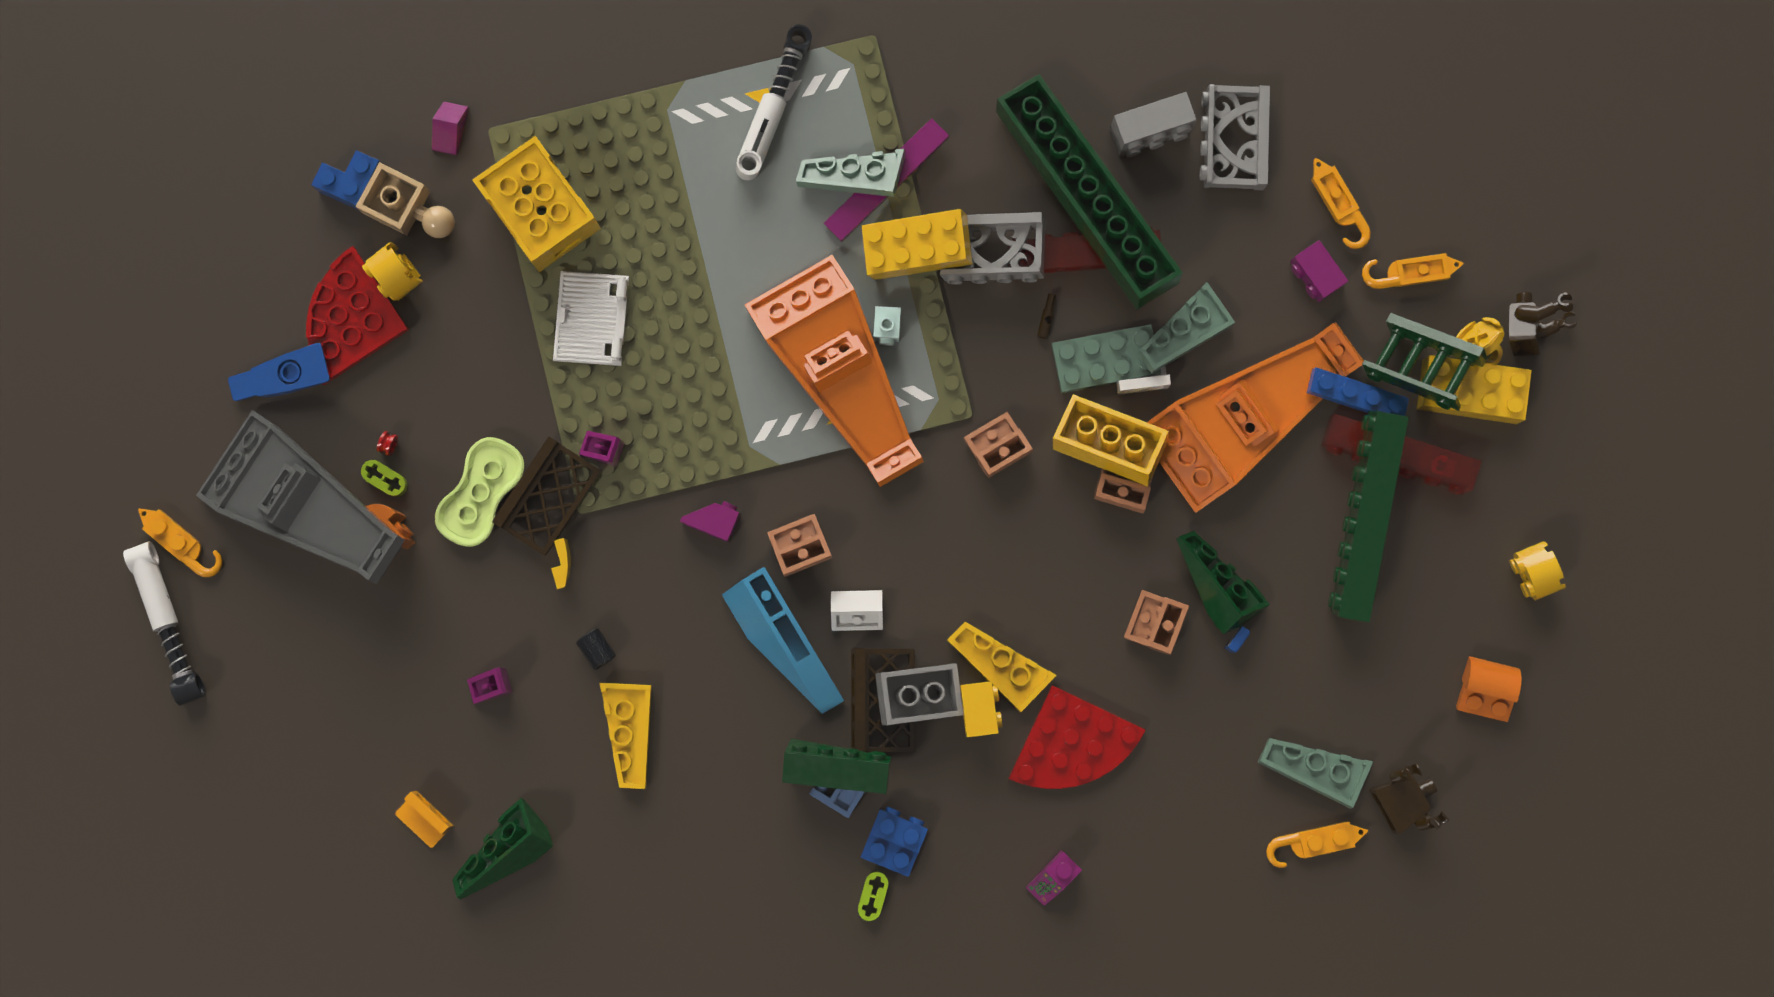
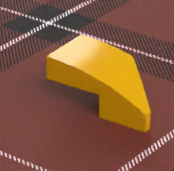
[551,538,571,589]

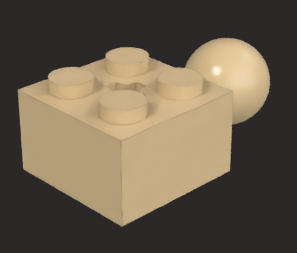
[355,162,455,238]

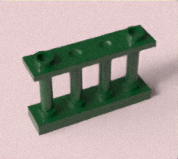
[1362,313,1487,411]

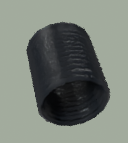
[576,628,616,670]

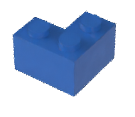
[311,150,381,210]

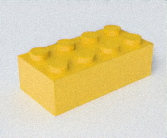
[862,209,973,280]
[1416,355,1532,424]
[1053,394,1169,487]

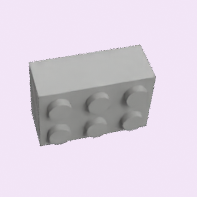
[1109,92,1196,157]
[875,663,963,725]

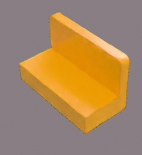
[395,791,454,848]

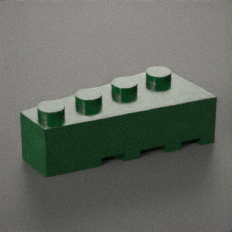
[782,738,891,794]

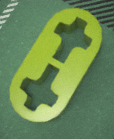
[361,460,408,497]
[858,871,888,921]

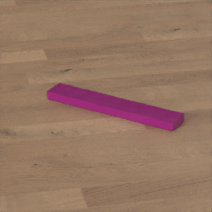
[824,118,949,242]

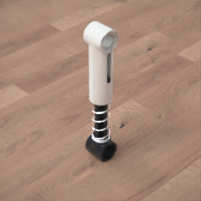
[735,24,812,181]
[123,541,206,706]

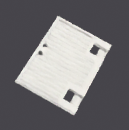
[553,271,629,366]

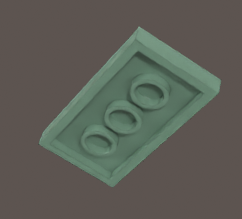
[1051,324,1161,394]

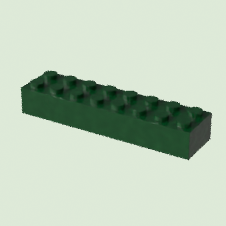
[1328,410,1409,623]

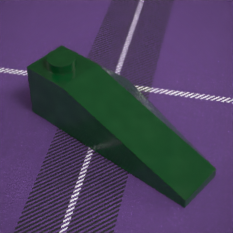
[1176,531,1270,635]
[452,798,553,900]

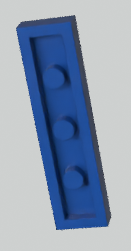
[1306,367,1409,416]

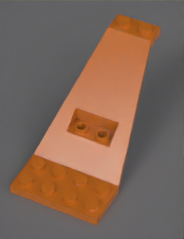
[745,255,924,487]
[1147,322,1364,513]

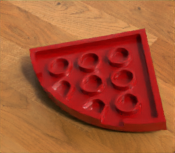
[306,246,409,385]
[1008,685,1145,789]

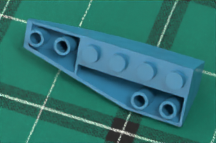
[722,567,844,714]

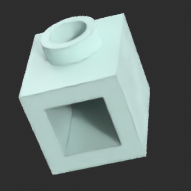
[873,306,901,346]

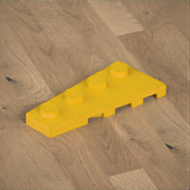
[947,622,1056,712]
[600,683,652,789]

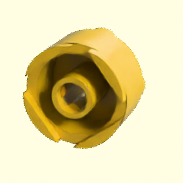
[362,242,423,301]
[1509,541,1566,601]

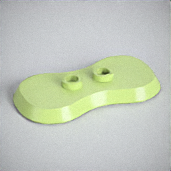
[435,437,524,547]

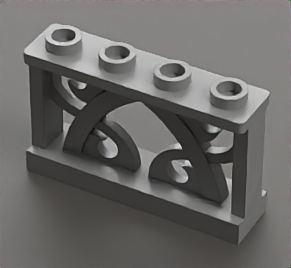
[1199,84,1270,191]
[940,212,1046,285]

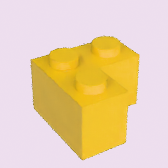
[960,681,1002,737]

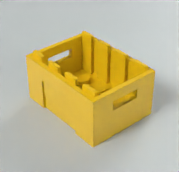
[472,136,601,272]

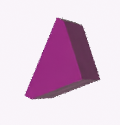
[432,102,469,156]
[579,431,625,467]
[467,667,513,704]

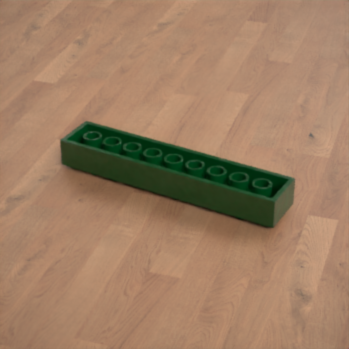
[996,74,1183,310]

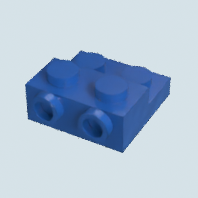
[860,806,928,877]

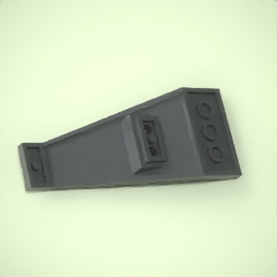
[196,410,405,584]

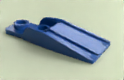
[228,343,330,401]

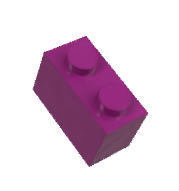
[1290,240,1348,302]

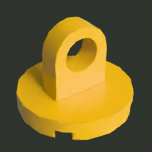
[1456,317,1504,365]

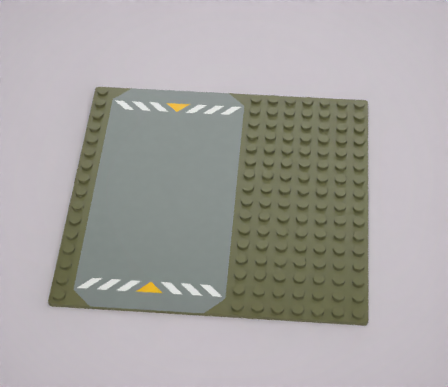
[488,35,972,514]

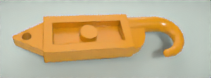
[1311,158,1371,249]
[1362,253,1464,289]
[138,508,222,577]
[1266,821,1368,868]

